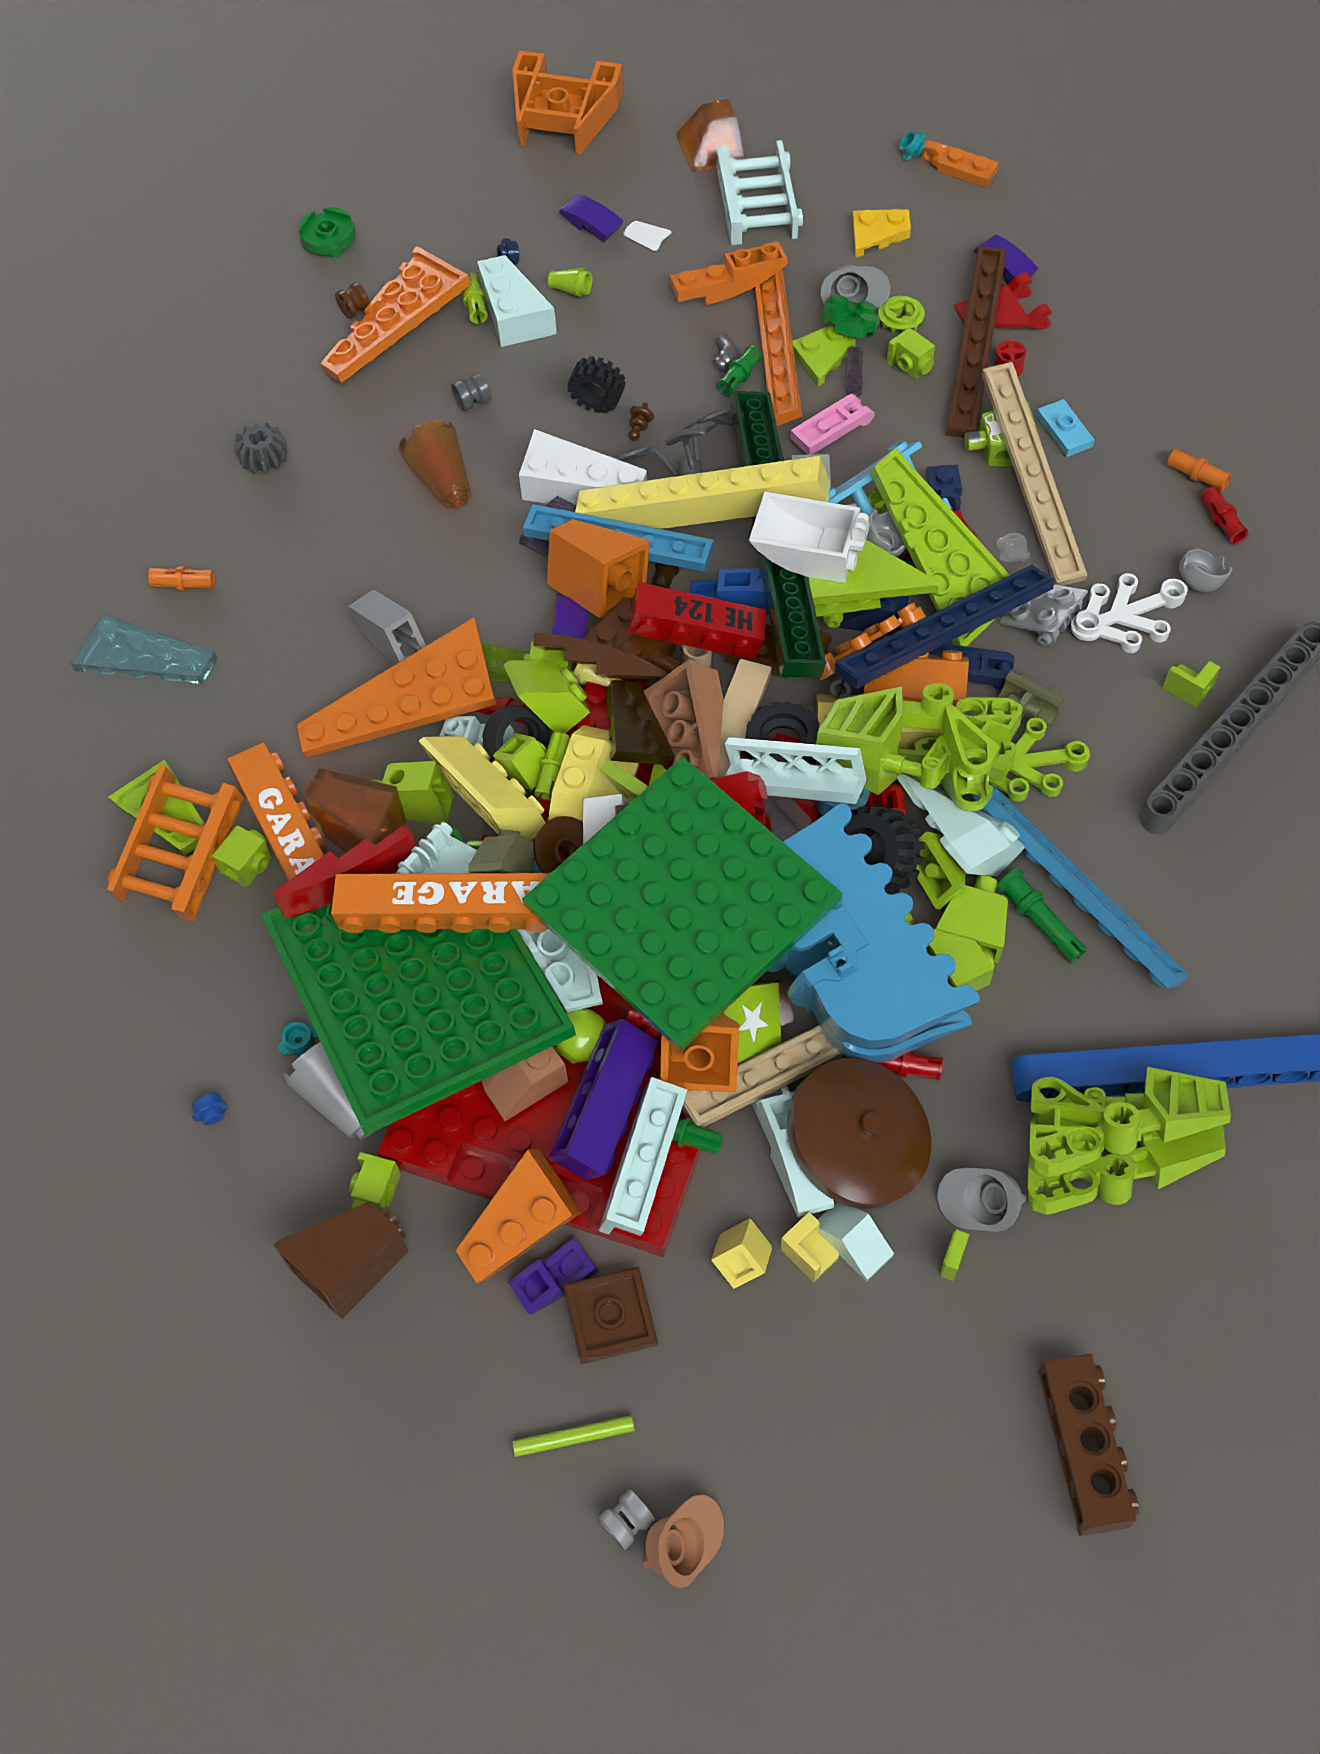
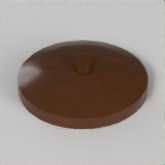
[787,1058,931,1209]

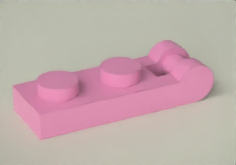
[790,394,875,455]

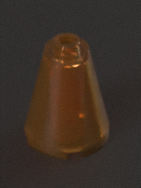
[398,419,471,509]

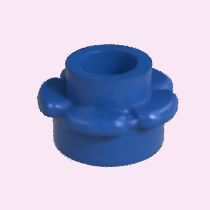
[192,1093,228,1126]

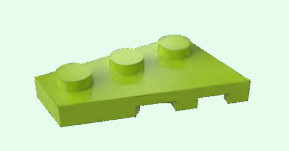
[108,760,205,856]

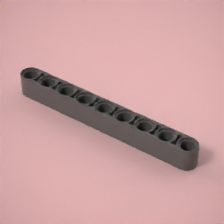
[1141,621,1320,834]

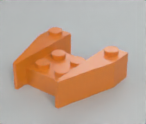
[512,50,624,155]

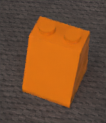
[547,519,650,618]

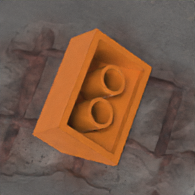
[864,650,969,707]

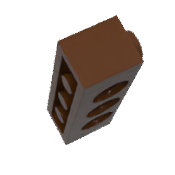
[1038,1353,1139,1536]

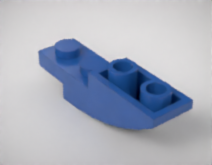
[690,568,815,615]

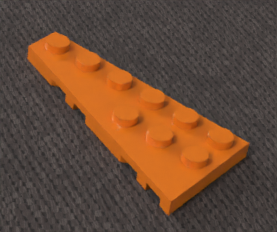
[320,246,472,383]

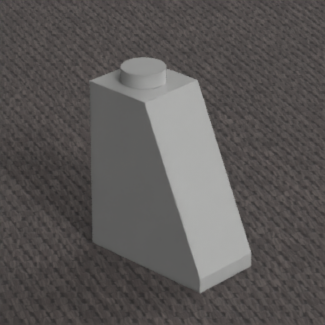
[348,589,426,666]

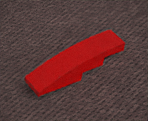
[272,825,417,919]

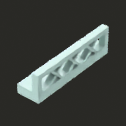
[725,737,867,804]
[598,1077,687,1236]

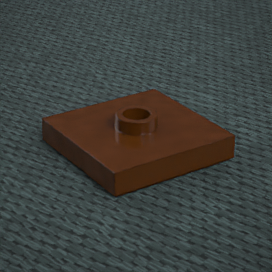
[563,1266,658,1364]

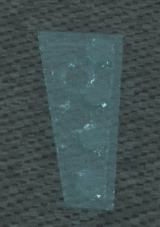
[71,615,218,684]

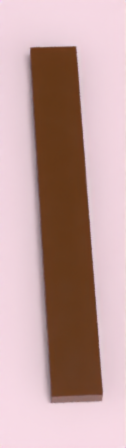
[946,246,1007,438]

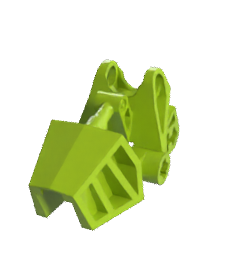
[816,683,1023,811]
[1027,1067,1231,1215]

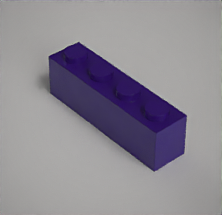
[549,1019,658,1180]

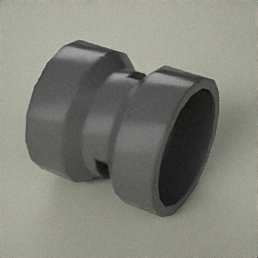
[451,372,491,411]

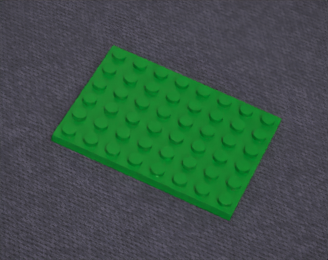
[261,828,576,1136]

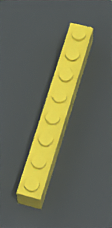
[575,456,830,529]

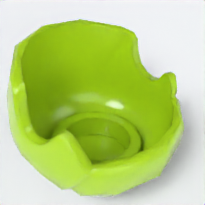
[553,1008,606,1064]

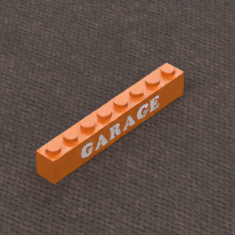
[227,742,327,881]
[331,873,550,933]

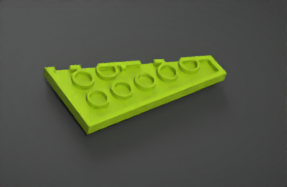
[870,448,1010,647]

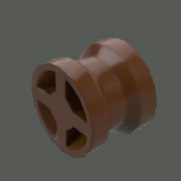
[335,282,370,319]

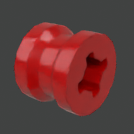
[994,340,1026,376]

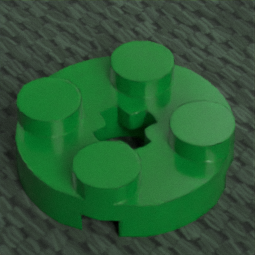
[299,207,356,258]
[821,294,880,338]

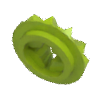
[878,296,925,333]

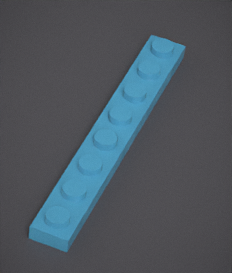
[971,785,1190,989]

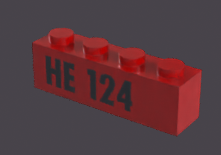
[628,582,766,660]

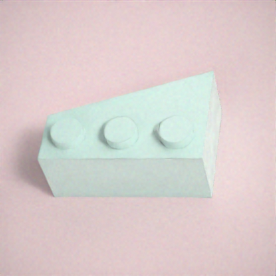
[477,255,557,347]

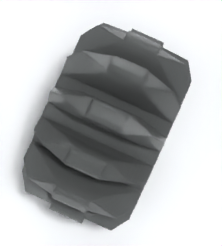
[234,422,287,474]

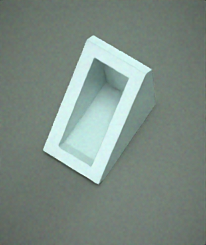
[818,1202,894,1282]

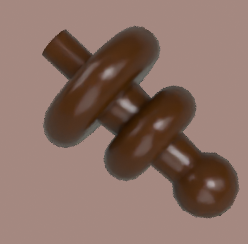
[629,403,654,441]

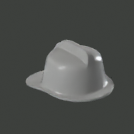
[820,265,891,308]
[937,1167,1027,1232]

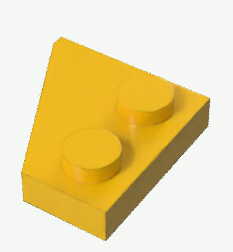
[852,209,911,257]

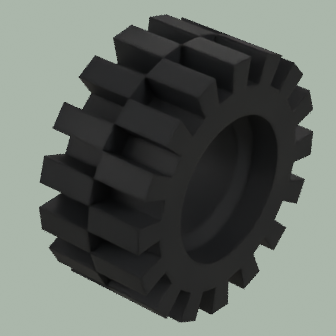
[567,356,626,413]

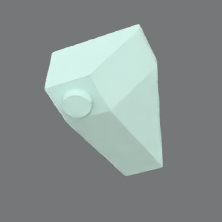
[897,773,1025,877]
[517,929,603,1012]

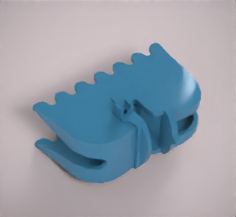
[767,802,980,1063]

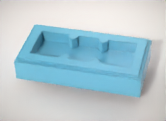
[1036,399,1095,457]

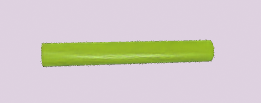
[513,1415,635,1457]

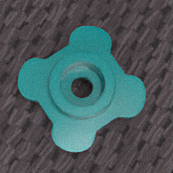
[899,130,926,161]
[278,1022,318,1056]

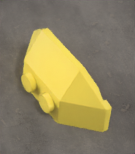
[548,725,640,822]

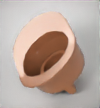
[641,1494,724,1588]

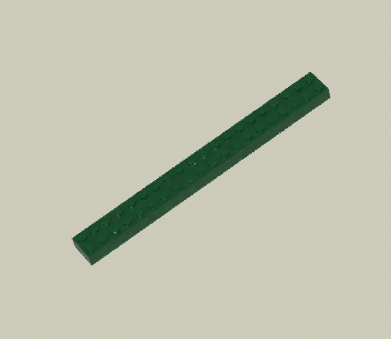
[730,391,826,678]

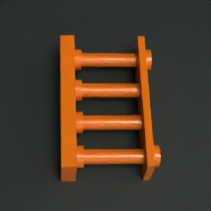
[107,765,244,923]

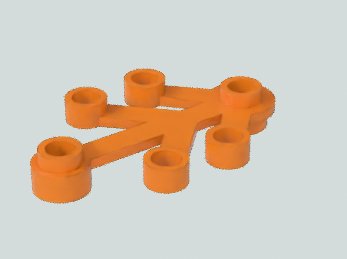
[819,602,926,681]

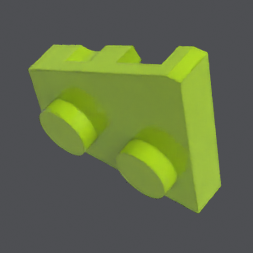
[793,324,856,386]

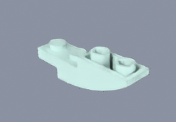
[751,1085,834,1217]

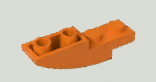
[669,242,788,305]

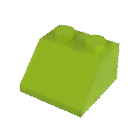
[504,660,590,733]

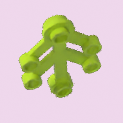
[989,718,1090,802]

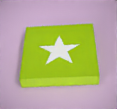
[723,982,782,1063]

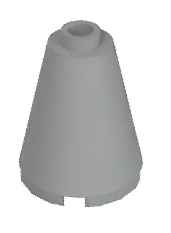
[283,1042,373,1140]

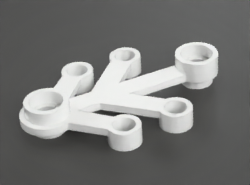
[1070,573,1188,653]

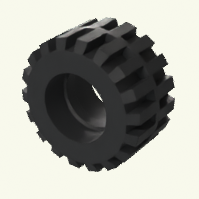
[844,806,925,894]

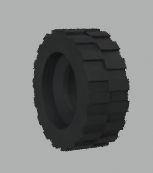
[746,702,820,765]

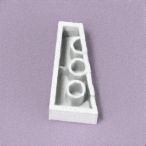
[519,429,647,508]

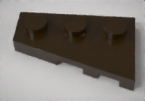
[606,681,674,765]

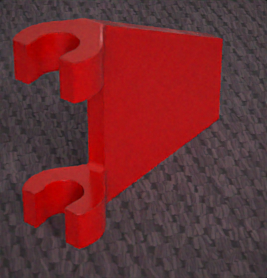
[954,272,1052,330]

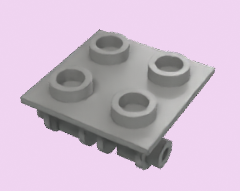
[999,584,1088,647]

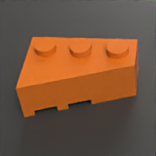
[455,1148,582,1284]

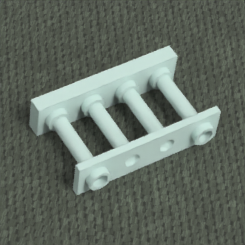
[717,140,803,245]

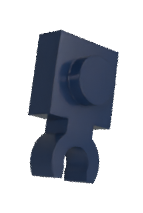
[926,465,962,511]

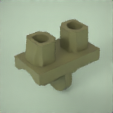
[998,671,1064,729]

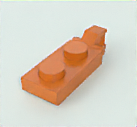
[921,140,999,188]

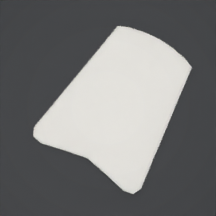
[624,221,671,251]

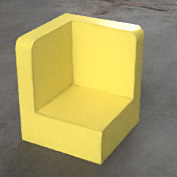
[781,1212,839,1283]
[711,1218,772,1289]

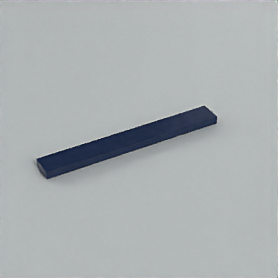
[835,565,1055,689]

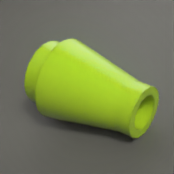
[548,267,592,297]

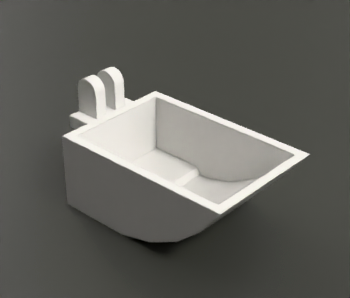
[749,492,870,583]

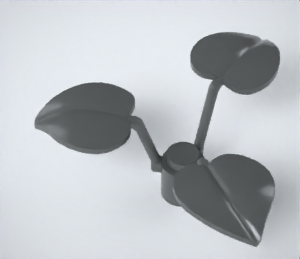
[615,408,733,477]

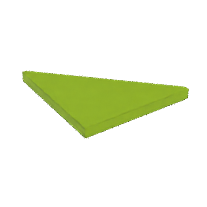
[808,540,938,605]

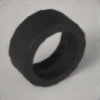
[482,705,549,762]

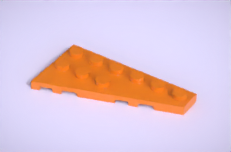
[297,617,497,758]

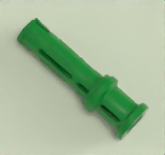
[996,868,1088,964]

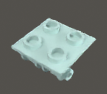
[395,822,477,874]

